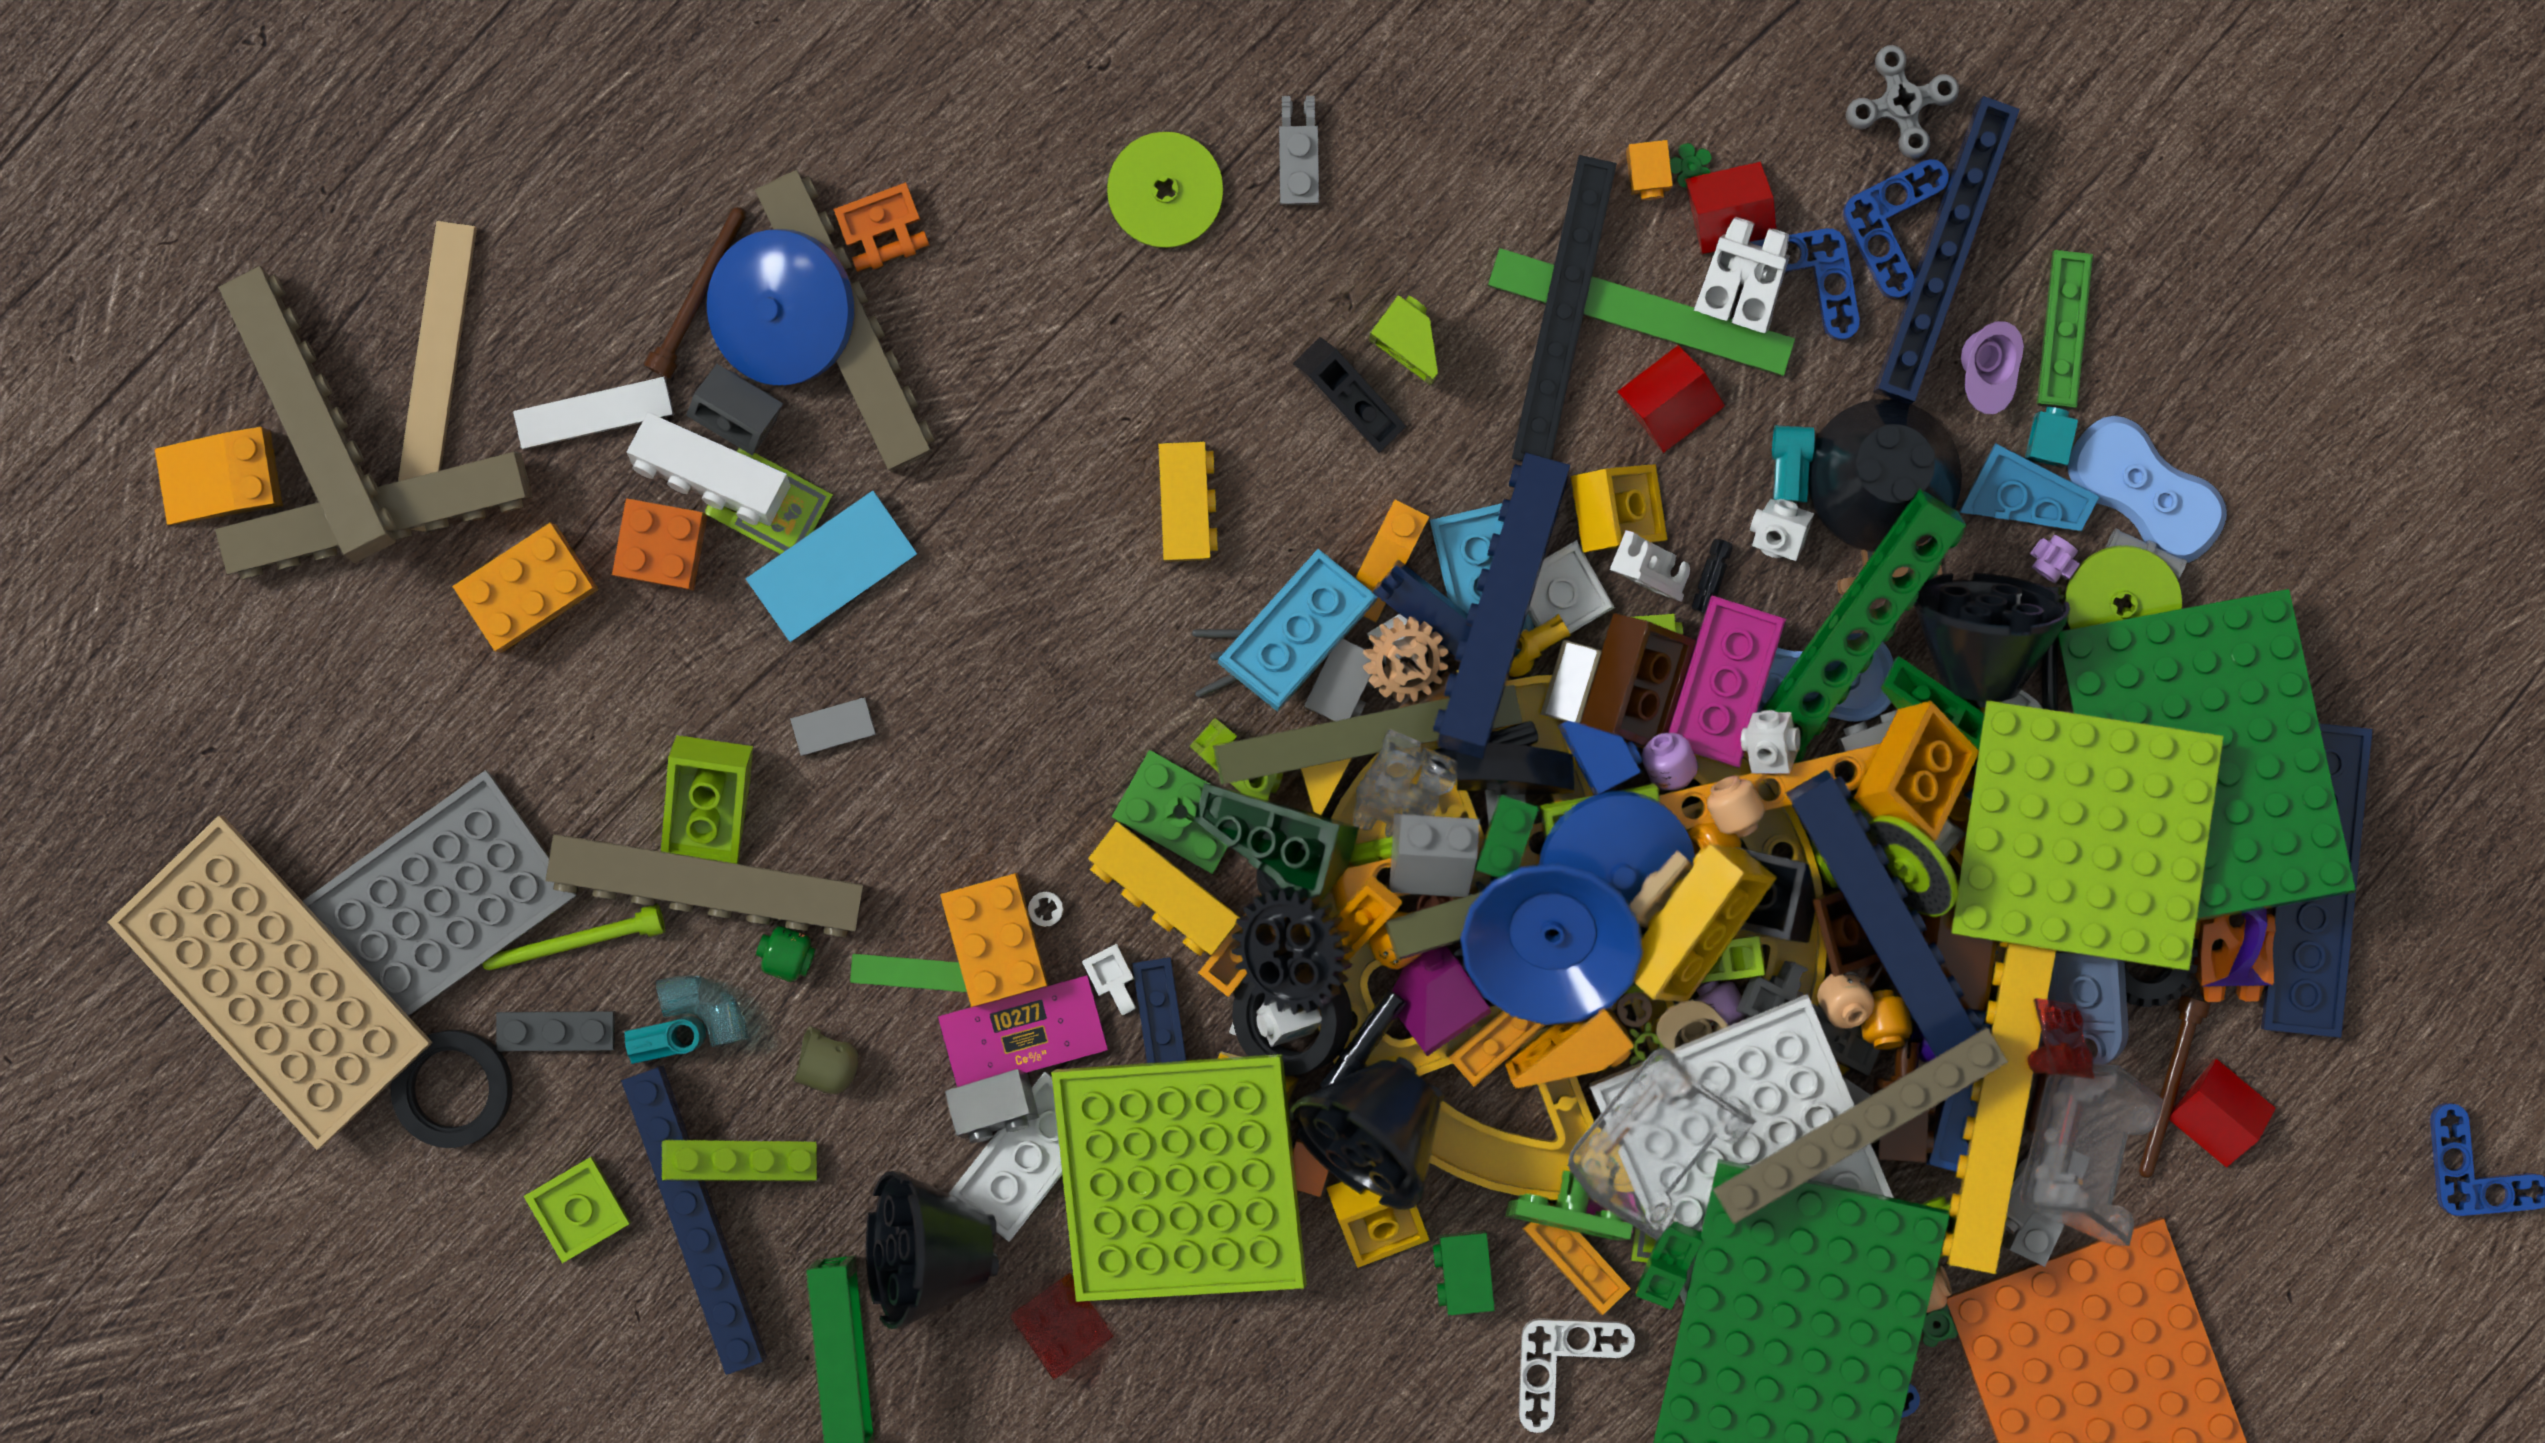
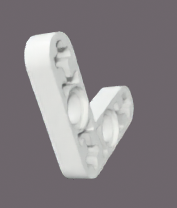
[1519,1318,1635,1433]

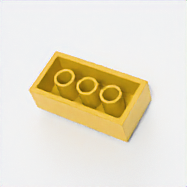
[1088,822,1241,956]
[1634,844,1777,1002]

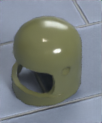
[793,1026,859,1095]

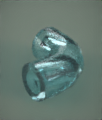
[656,975,749,1047]

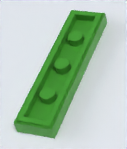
[2037,250,2093,409]

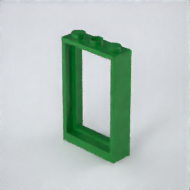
[806,1255,875,1443]

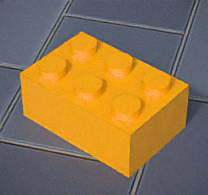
[452,522,599,653]
[1854,701,1979,842]
[940,873,1049,1007]

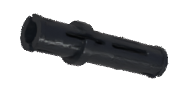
[1320,989,1407,1088]

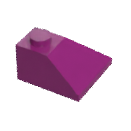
[1392,946,1491,1056]

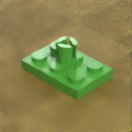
[1112,750,1228,874]
[1505,1171,1633,1241]

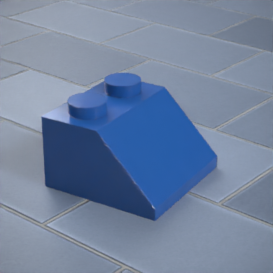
[1557,721,1642,795]

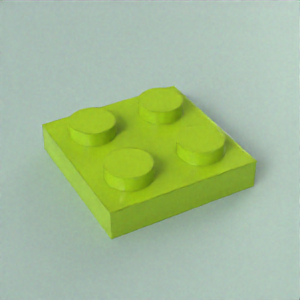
[523,1156,631,1263]

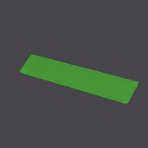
[850,954,967,992]

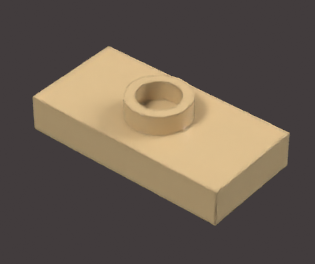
[1629,851,1693,929]

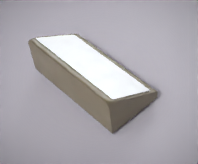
[1541,640,1602,724]

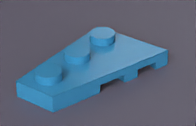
[1959,443,2099,531]

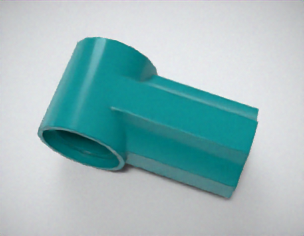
[1772,425,1815,503]
[624,1016,706,1064]

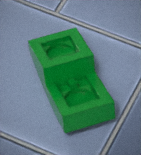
[1635,1219,1703,1310]

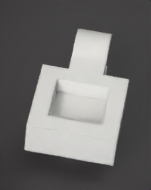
[1082,944,1137,1015]

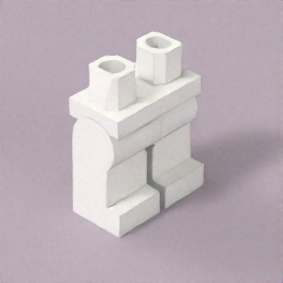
[1694,217,1790,334]

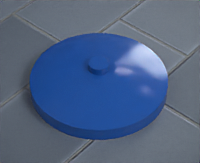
[707,229,854,385]
[1539,791,1695,939]

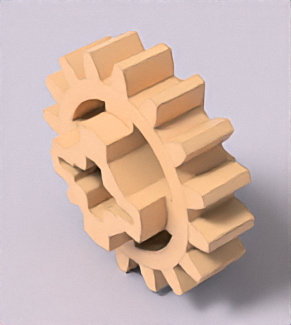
[1363,617,1448,703]

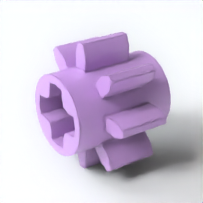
[2030,535,2080,583]

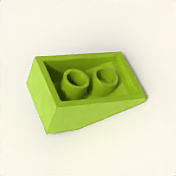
[661,735,753,864]

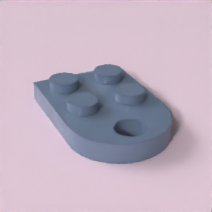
[2048,950,2129,1068]

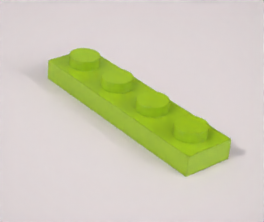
[662,1140,817,1182]

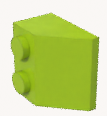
[1369,295,1438,386]

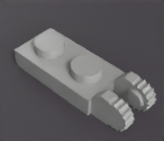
[1279,96,1319,205]

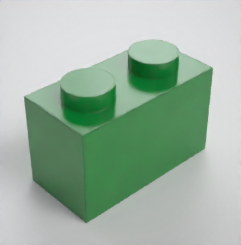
[1474,795,1539,878]
[1433,1230,1495,1316]

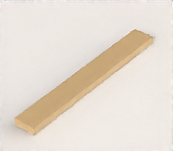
[398,221,477,533]

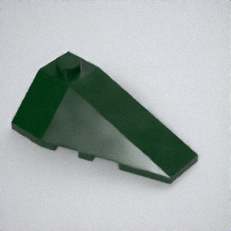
[1194,783,1360,901]

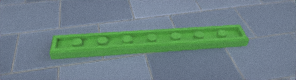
[1488,248,1795,377]

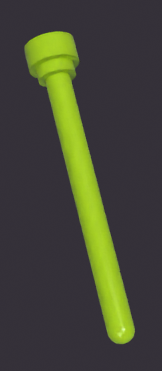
[482,903,665,970]

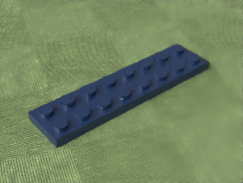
[2261,723,2373,1038]

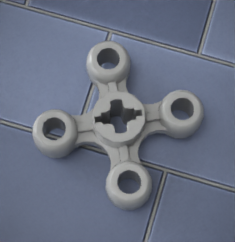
[1846,45,1959,159]

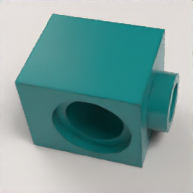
[2025,407,2078,468]

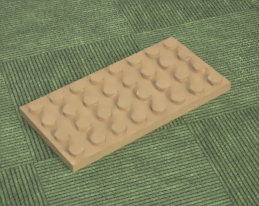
[108,815,433,1150]

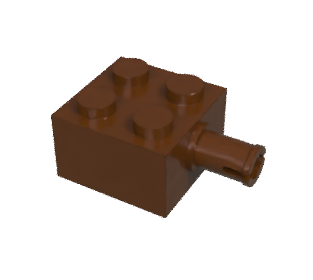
[1871,1041,1936,1162]

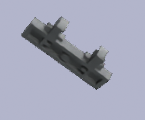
[1736,961,1880,1076]

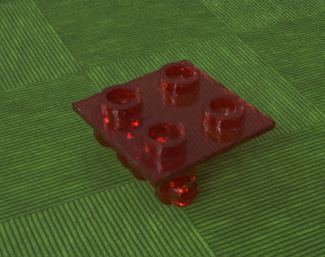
[2027,998,2095,1080]
[1010,1273,1113,1380]

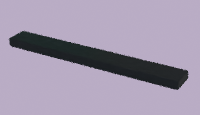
[1511,155,1617,461]

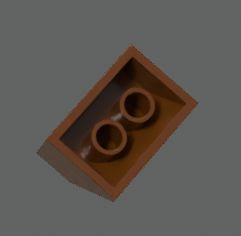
[1580,613,1696,747]
[1897,884,1997,1010]

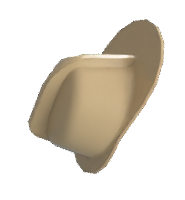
[1656,1000,1729,1051]

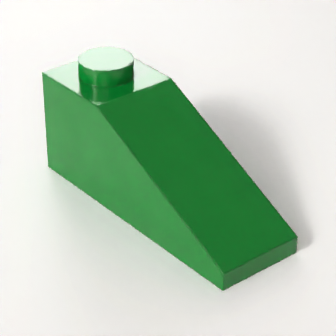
[1881,656,1984,750]

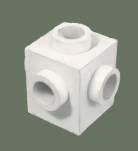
[1750,499,1814,561]
[1741,710,1800,773]

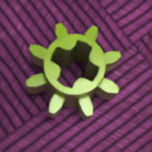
[1629,1022,1667,1065]

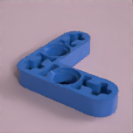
[1843,159,1949,299]
[1750,228,1860,341]
[2430,1103,2545,1216]

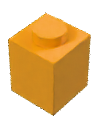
[1626,140,1673,200]

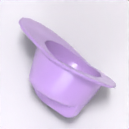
[1961,321,2024,414]

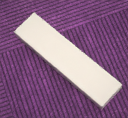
[513,377,674,450]

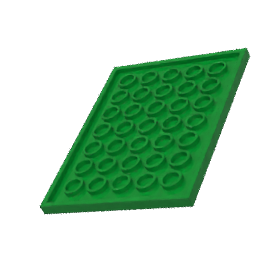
[2057,589,2356,921]
[1653,1159,1950,1443]

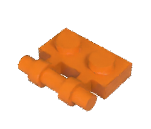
[834,182,929,272]

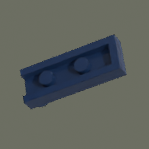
[1373,560,1472,656]
[1132,957,1186,1063]

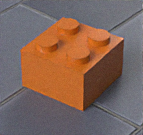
[612,498,708,591]

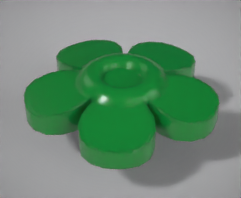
[1670,143,1712,188]

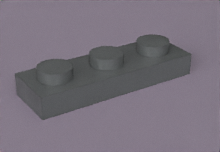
[496,1011,615,1051]

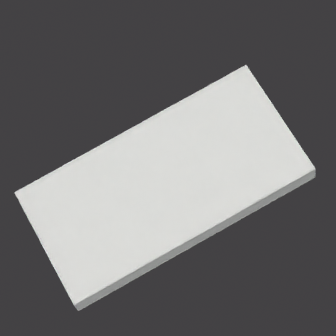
[949,1072,1062,1242]

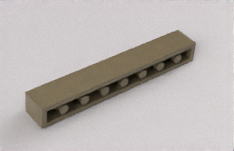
[755,170,935,472]
[218,266,396,564]
[215,452,533,580]
[545,834,863,937]
[1712,1028,2008,1224]

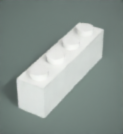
[627,412,791,526]

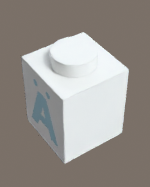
[1256,1001,1322,1047]

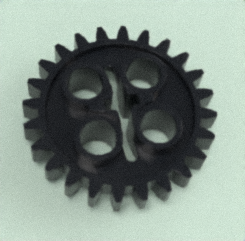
[1232,886,1353,1015]

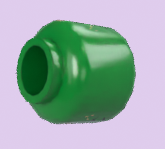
[755,926,816,982]

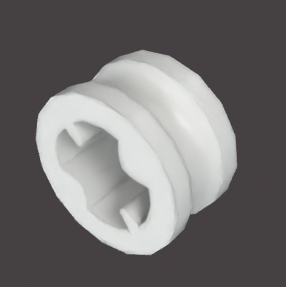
[1028,892,1064,927]

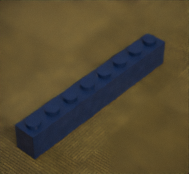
[1873,96,2020,405]
[1433,453,1570,759]
[1786,769,1983,1057]
[621,1065,767,1375]

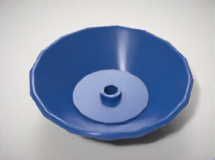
[1460,864,1643,1025]

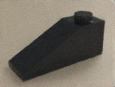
[1293,337,1407,453]

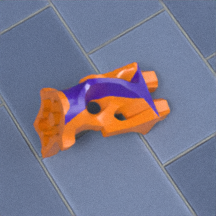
[2194,909,2276,1002]

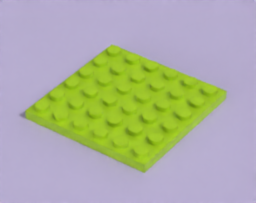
[1951,701,2223,971]
[1051,1054,1307,1302]

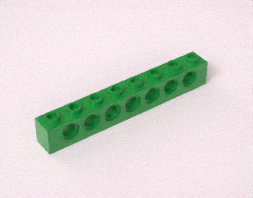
[1747,489,1966,764]

